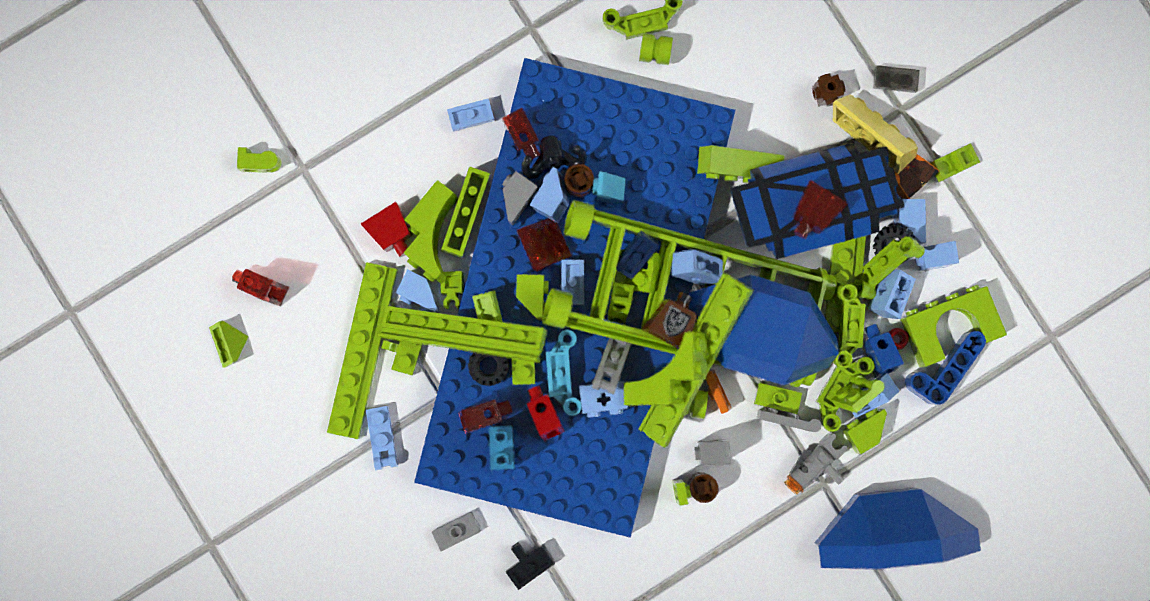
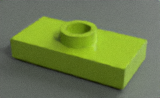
[472,291,503,322]
[754,383,802,414]

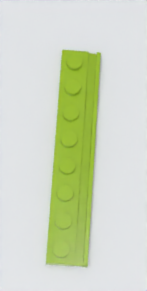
[825,236,866,333]
[327,262,398,440]
[638,273,753,448]
[378,306,547,363]

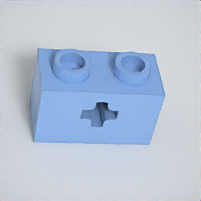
[672,249,723,285]
[868,270,916,319]
[579,381,628,417]

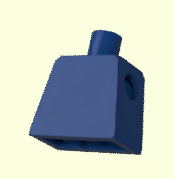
[863,324,904,378]

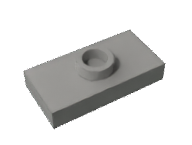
[431,511,481,552]

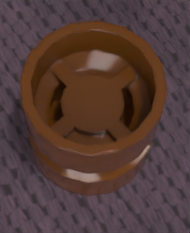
[565,164,594,198]
[687,472,719,503]

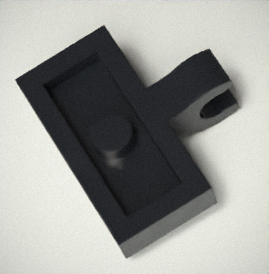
[506,542,555,590]

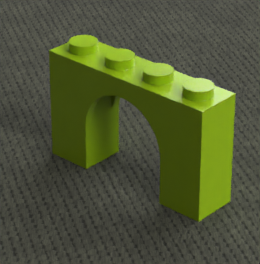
[900,284,1007,367]

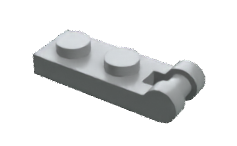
[592,338,632,394]
[756,407,821,432]

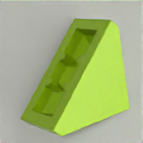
[209,320,249,368]

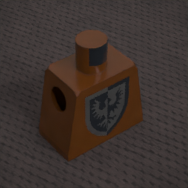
[642,292,697,350]

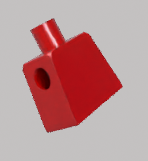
[361,201,412,257]
[527,386,565,441]

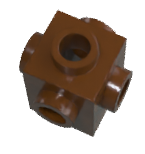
[812,73,845,107]

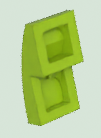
[930,143,980,182]

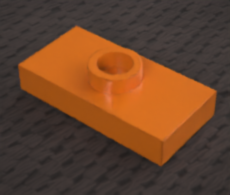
[706,369,732,414]

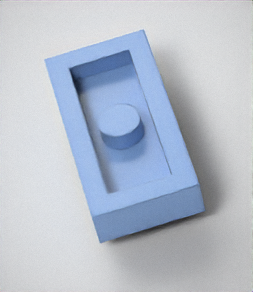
[447,98,495,132]
[561,260,584,305]

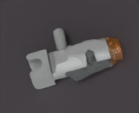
[784,432,848,495]

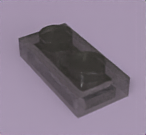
[873,65,920,93]

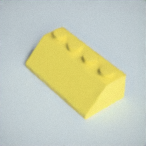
[833,94,918,174]

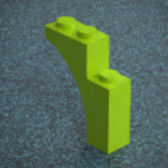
[404,180,458,284]
[623,332,708,406]

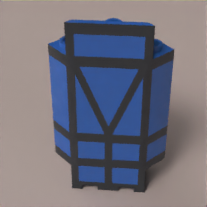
[730,143,905,259]

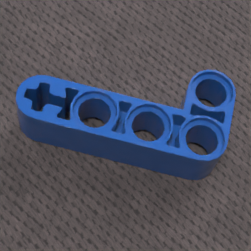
[905,331,986,405]

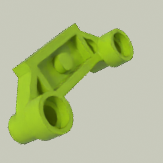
[602,0,683,40]
[851,237,925,300]
[833,283,866,368]
[815,357,874,432]

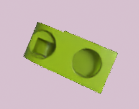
[237,147,282,173]
[607,282,634,324]

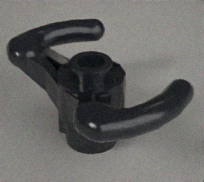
[521,135,587,179]

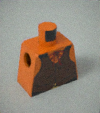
[889,154,939,199]

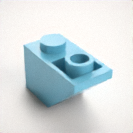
[593,172,626,204]

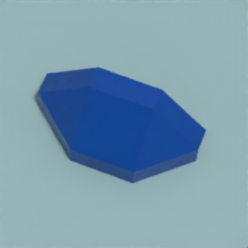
[687,275,839,385]
[814,487,981,569]

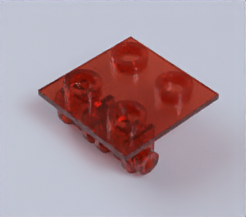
[516,218,572,272]

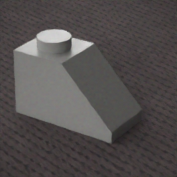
[502,171,538,226]
[694,440,731,465]

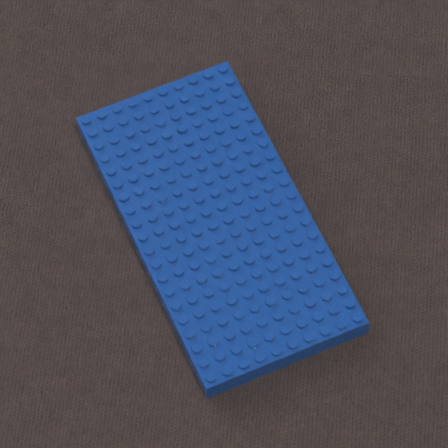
[414,58,735,538]

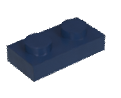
[616,230,660,279]

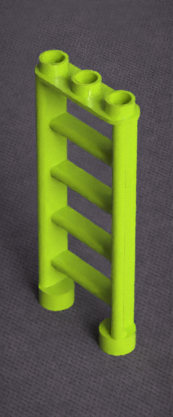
[543,200,837,388]

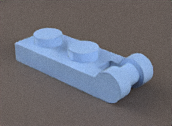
[366,406,398,470]

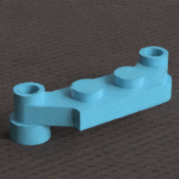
[546,330,582,416]

